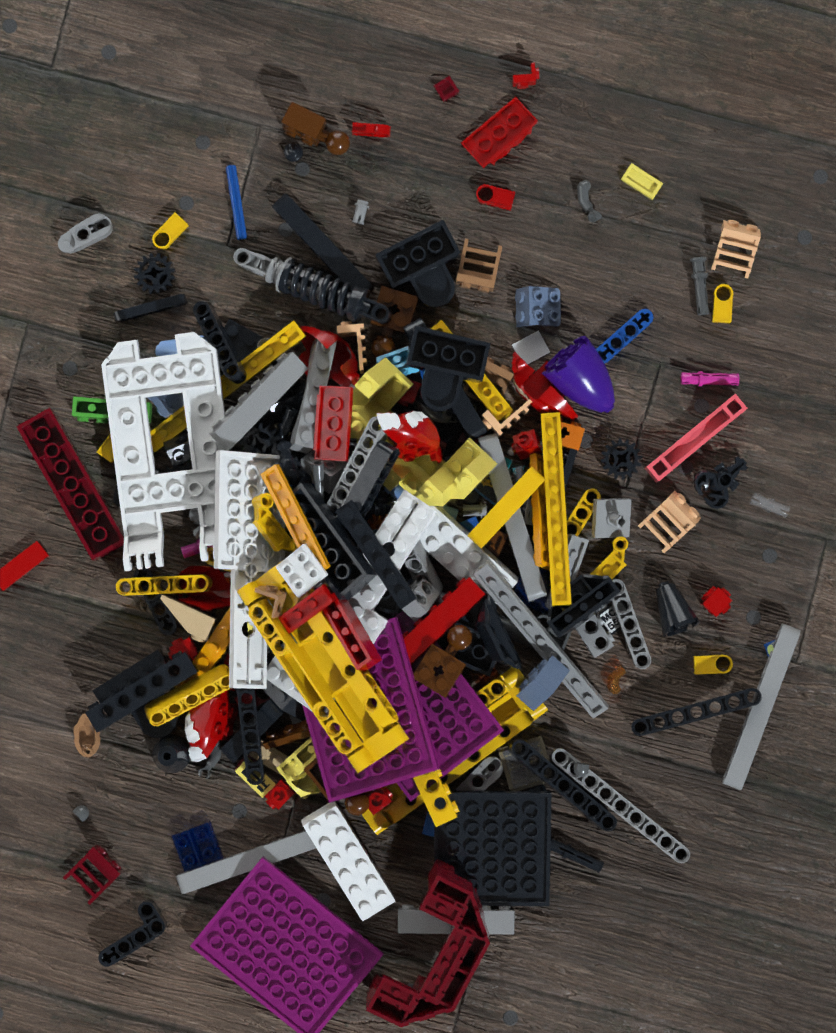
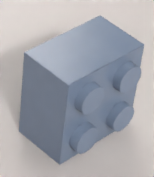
[516,655,570,711]

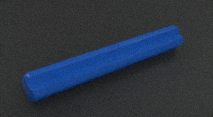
[226,165,247,240]

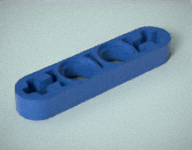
[596,309,653,364]

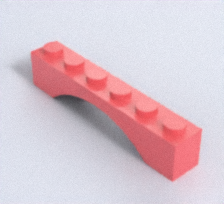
[645,394,748,483]

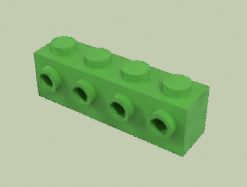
[72,397,152,424]

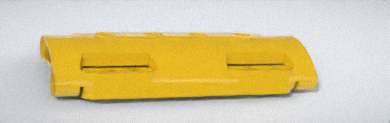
[237,561,409,773]
[362,667,548,835]

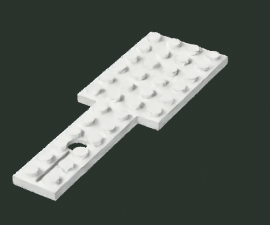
[214,450,285,689]
[267,490,437,714]

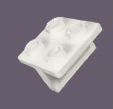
[276,544,328,598]

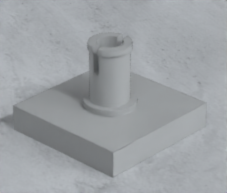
[591,498,632,538]

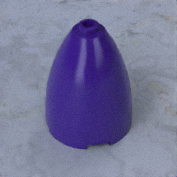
[542,336,615,413]

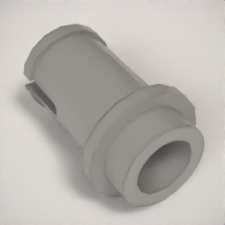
[352,200,369,225]
[463,503,487,518]

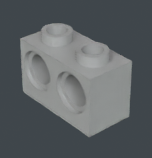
[402,577,440,622]
[576,614,615,658]

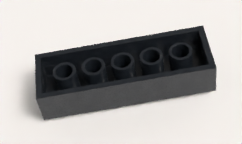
[274,483,377,600]

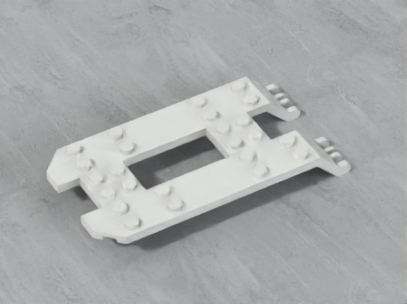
[101,332,230,571]

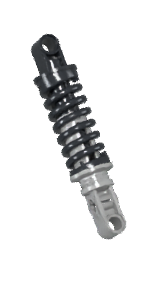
[233,248,392,325]

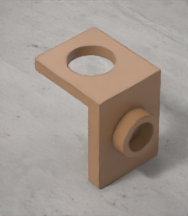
[254,585,287,618]

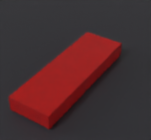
[0,541,49,591]
[278,584,336,634]

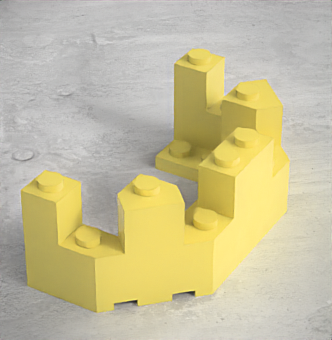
[350,357,497,506]

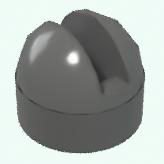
[573,762,590,777]
[73,805,89,822]

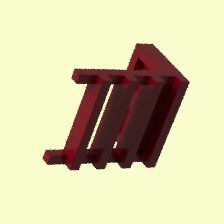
[63,844,123,905]

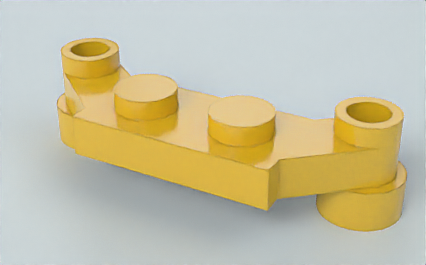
[252,493,298,552]
[589,536,628,579]

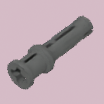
[690,257,709,316]

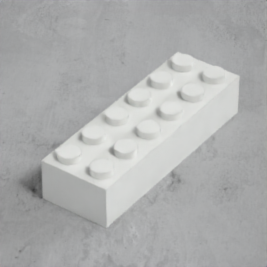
[420,506,519,604]
[301,801,395,922]

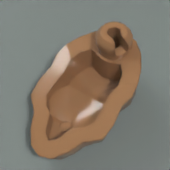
[74,714,101,757]

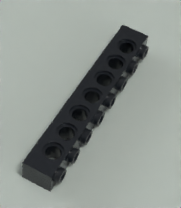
[163,382,306,467]

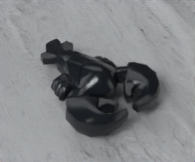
[273,441,312,488]
[693,456,748,509]

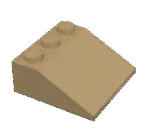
[160,595,219,642]

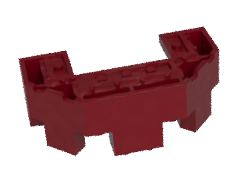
[366,859,490,1027]

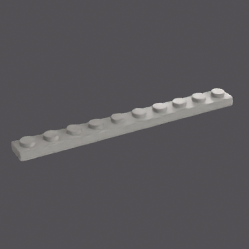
[473,561,609,719]

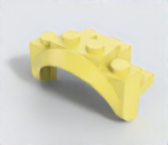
[276,737,321,799]

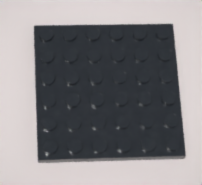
[434,791,552,906]

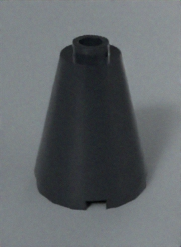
[656,581,700,636]
[152,735,190,773]

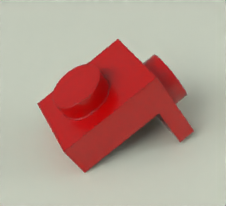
[512,62,539,89]
[397,379,421,407]

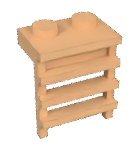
[711,220,761,279]
[337,321,367,374]
[481,399,532,438]
[638,491,701,553]

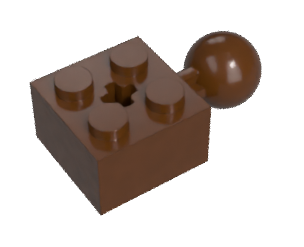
[281,102,350,155]
[370,286,418,357]
[413,625,472,698]
[303,759,369,816]

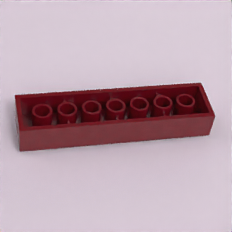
[16,408,124,561]

